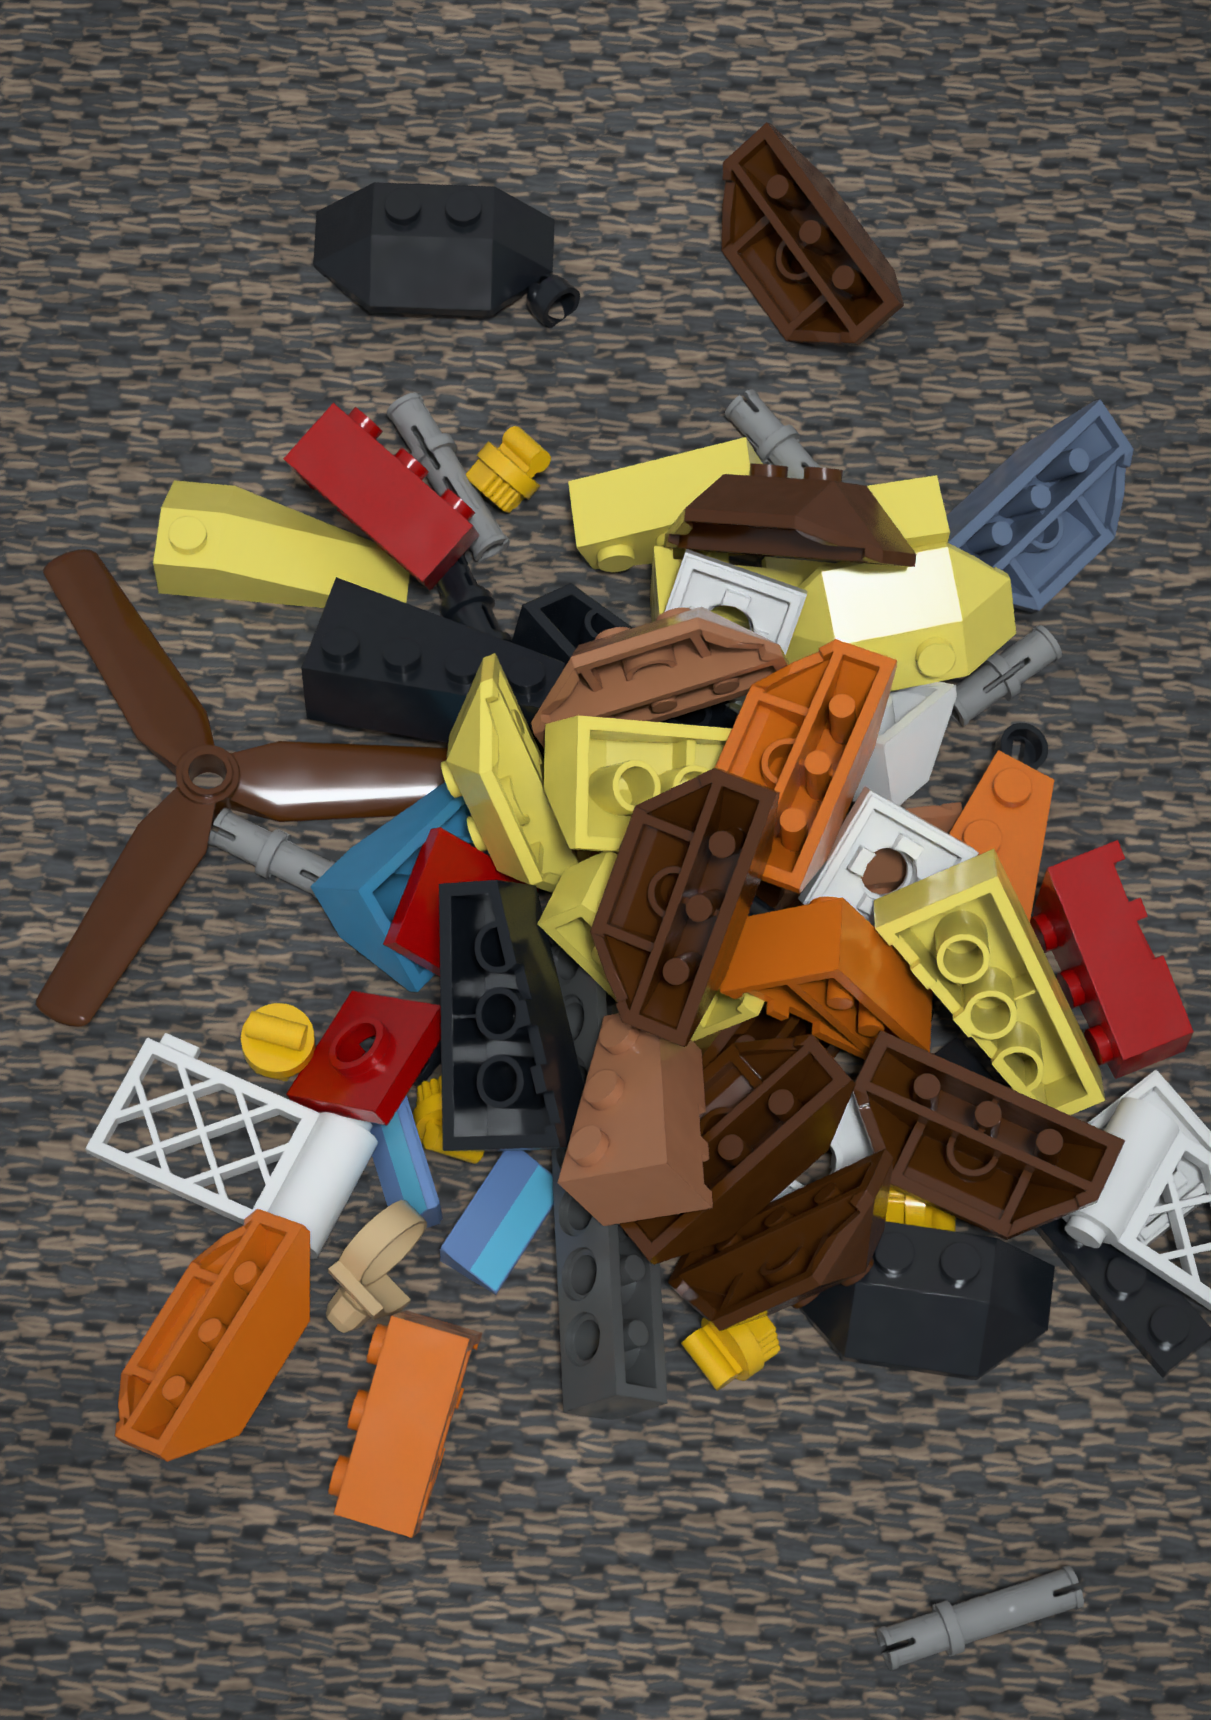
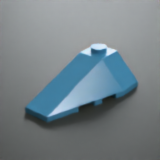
[310,782,491,992]

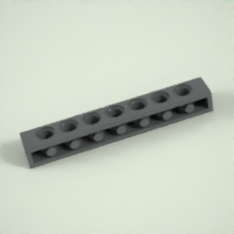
[542,906,668,1420]

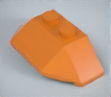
[715,639,897,894]
[115,1209,310,1462]

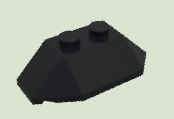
[313,182,555,316]
[799,1221,1055,1380]

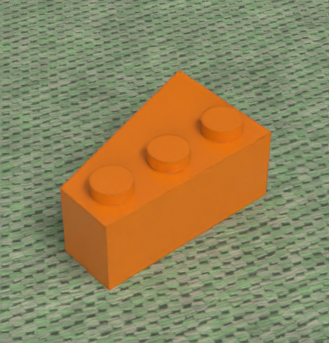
[949,750,1054,922]
[328,1310,482,1538]

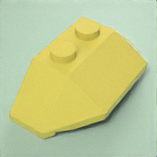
[785,541,1016,691]
[441,653,579,893]

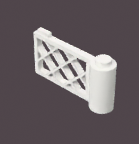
[85,1033,378,1259]
[1062,1097,1211,1311]

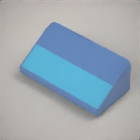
[370,1095,443,1228]
[440,1151,554,1295]

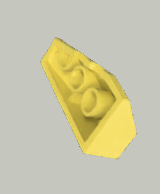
[153,480,410,608]
[544,715,732,852]

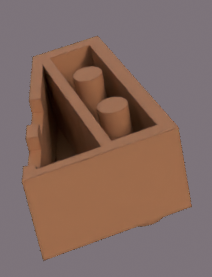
[557,1013,713,1226]

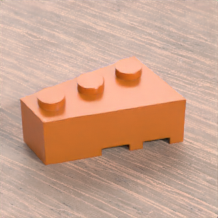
[720,896,933,1060]

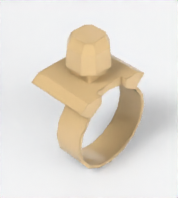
[326,1200,427,1333]

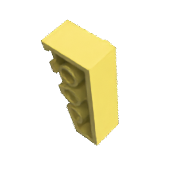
[874,849,1105,1115]

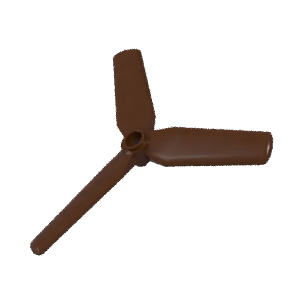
[36,549,448,1027]

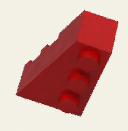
[283,403,480,591]
[1030,840,1194,1079]

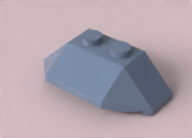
[947,399,1134,612]

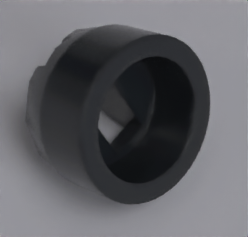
[526,274,580,328]
[993,723,1048,770]

